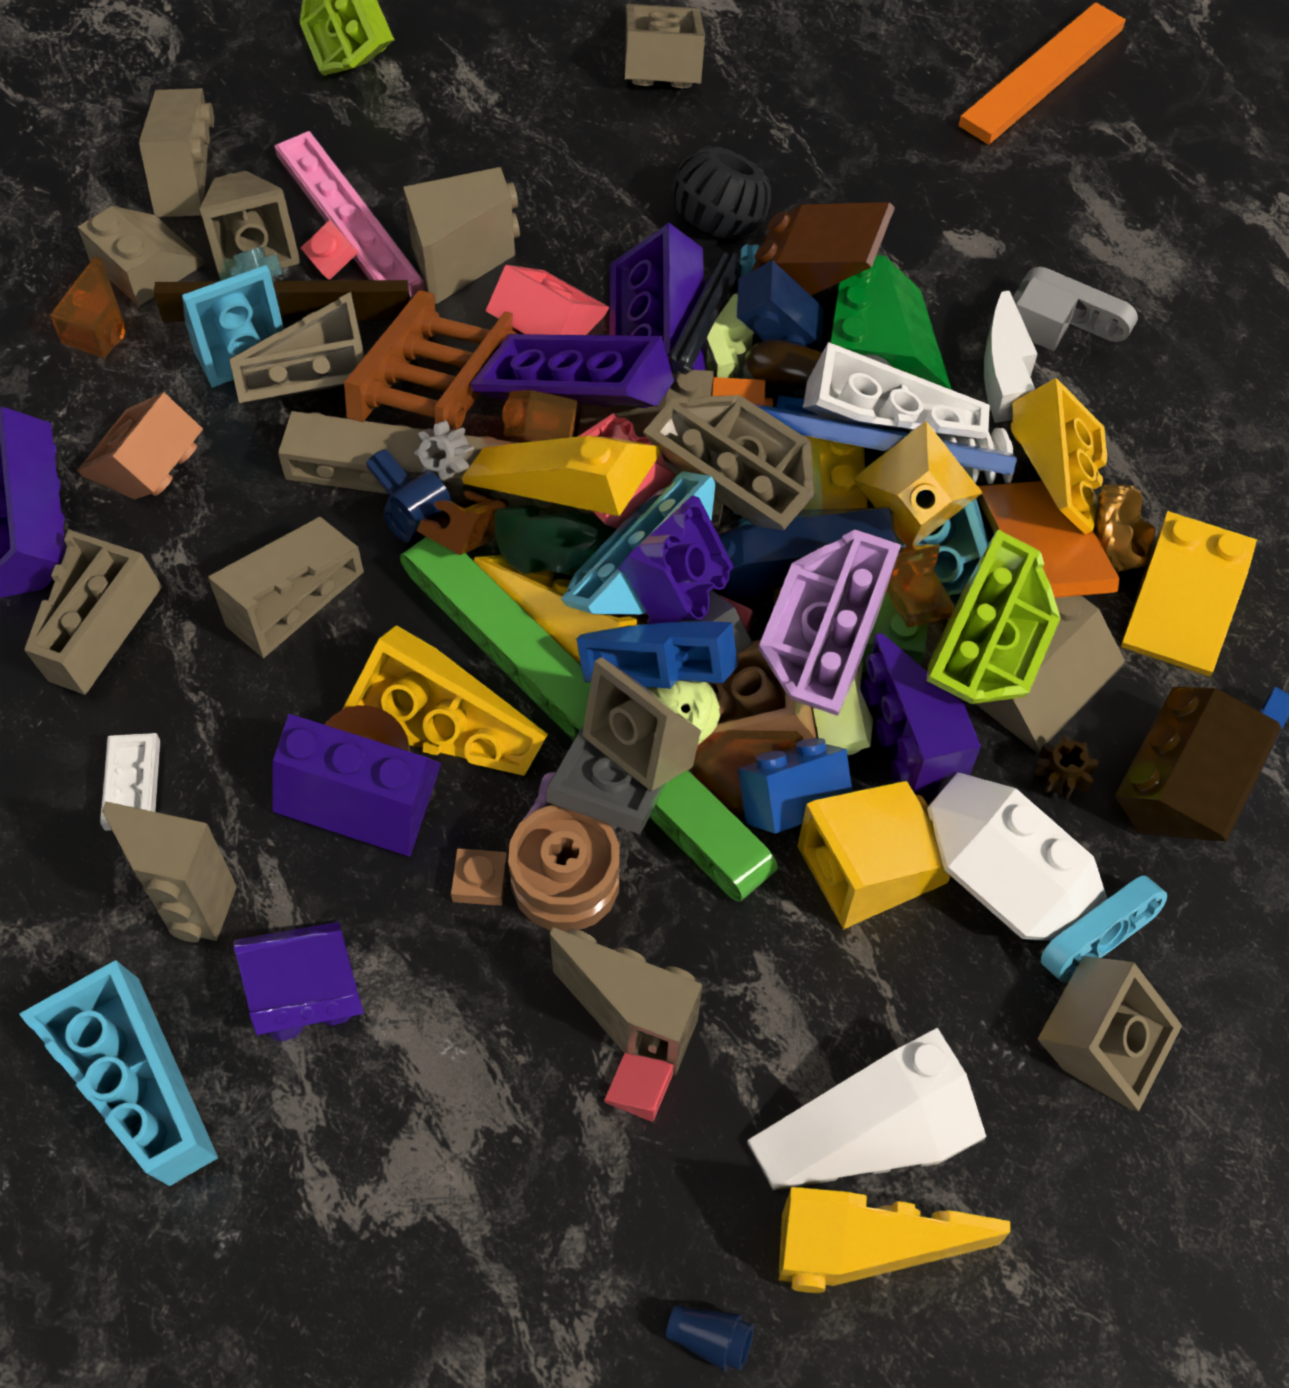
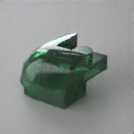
[495,505,617,577]

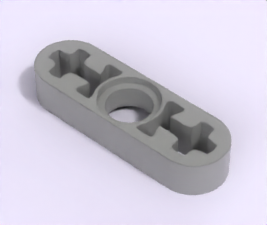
[1018,267,1138,342]

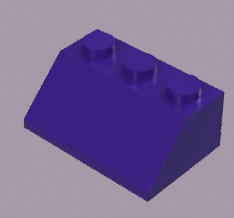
[273,714,441,857]

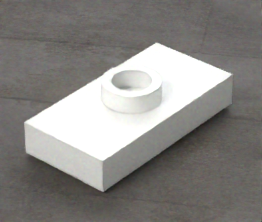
[100,733,160,831]

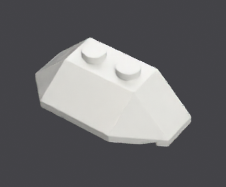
[927,772,1107,941]

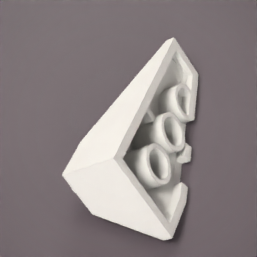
[803,342,990,439]
[747,1028,986,1191]

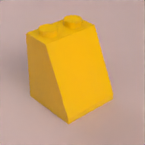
[797,781,951,929]

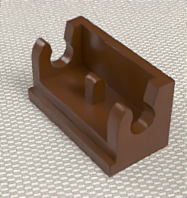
[417,489,509,555]

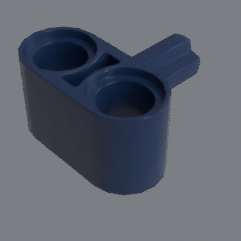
[366,449,451,543]

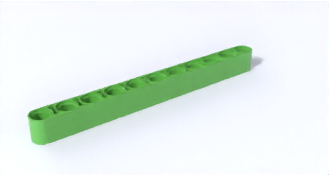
[400,537,778,902]

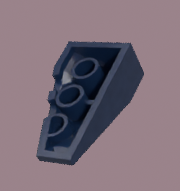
[716,508,896,601]

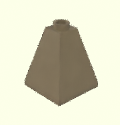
[199,171,301,281]

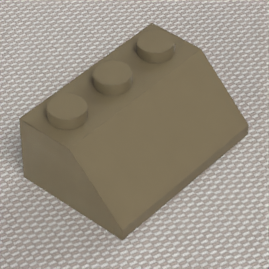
[975,596,1125,753]
[102,801,237,942]

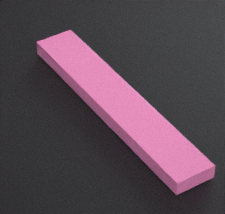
[275,131,425,297]

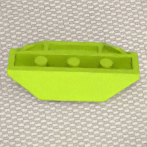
[300,0,394,76]
[926,529,1061,704]

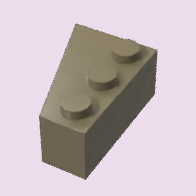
[139,88,214,217]
[208,517,364,658]

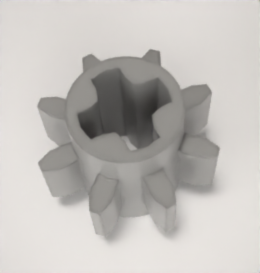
[414,421,474,480]

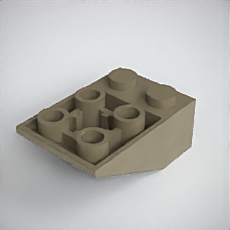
[550,927,702,1075]

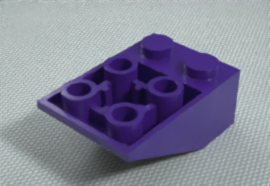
[860,633,981,800]

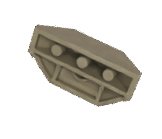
[643,395,815,530]

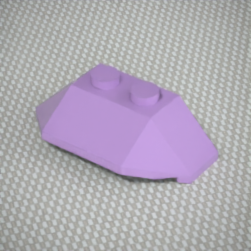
[759,530,901,716]

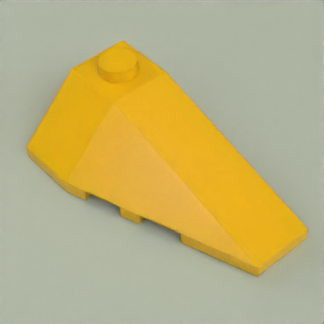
[1011,378,1107,535]
[462,435,661,516]

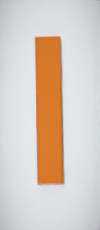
[959,2,1126,145]

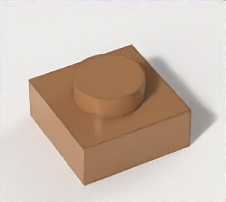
[451,849,508,906]

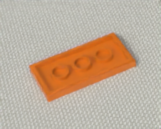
[977,481,1120,598]

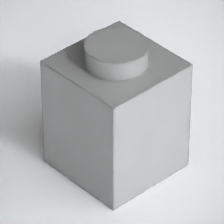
[1013,277,1079,352]

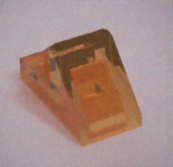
[886,544,954,628]

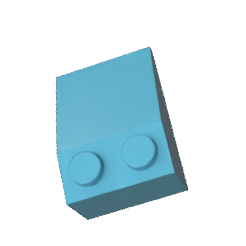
[182,265,284,388]

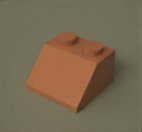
[77,392,203,500]

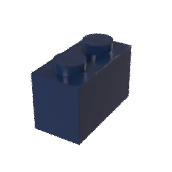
[737,260,823,350]

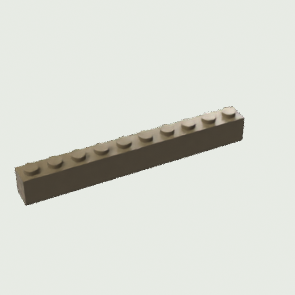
[278,411,723,530]

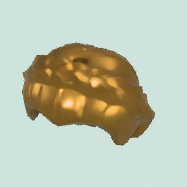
[1093,484,1156,572]

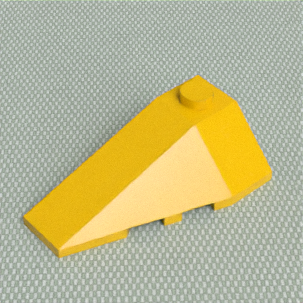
[474,555,649,664]
[342,625,548,776]
[779,1187,1010,1293]

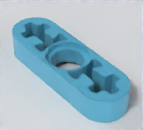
[1041,876,1167,982]

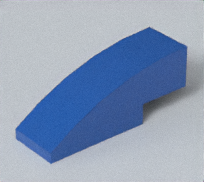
[577,621,738,689]

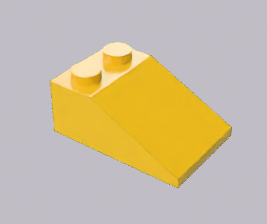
[1120,511,1257,677]

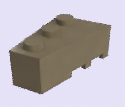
[229,292,364,404]
[24,529,162,695]

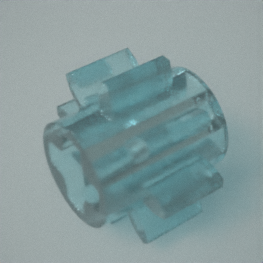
[228,247,283,281]

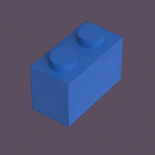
[738,738,852,833]

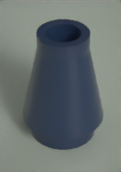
[666,1305,754,1372]

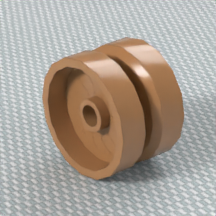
[508,804,620,932]

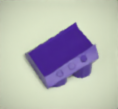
[617,495,734,624]
[233,922,364,1042]

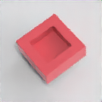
[301,220,358,280]

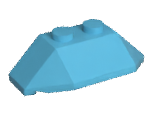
[561,471,716,614]

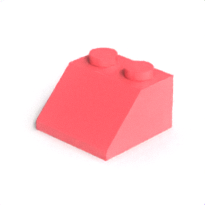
[486,265,609,335]

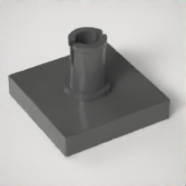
[546,725,666,834]

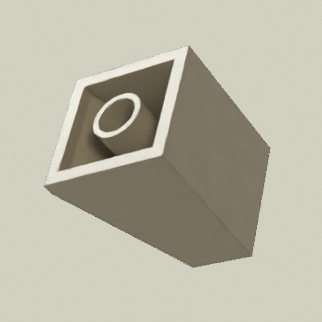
[403,167,520,304]

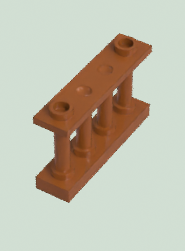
[344,290,517,430]

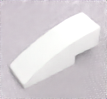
[984,291,1037,423]

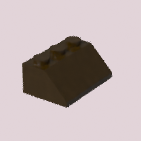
[1115,687,1282,842]

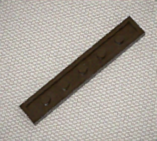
[153,280,411,322]

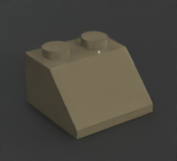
[78,206,205,307]
[582,657,701,792]
[1038,955,1182,1111]

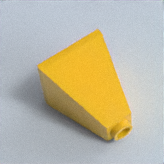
[853,420,983,550]

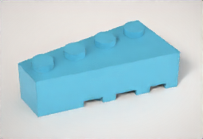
[19,960,218,1186]

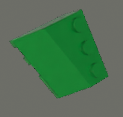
[830,255,952,390]

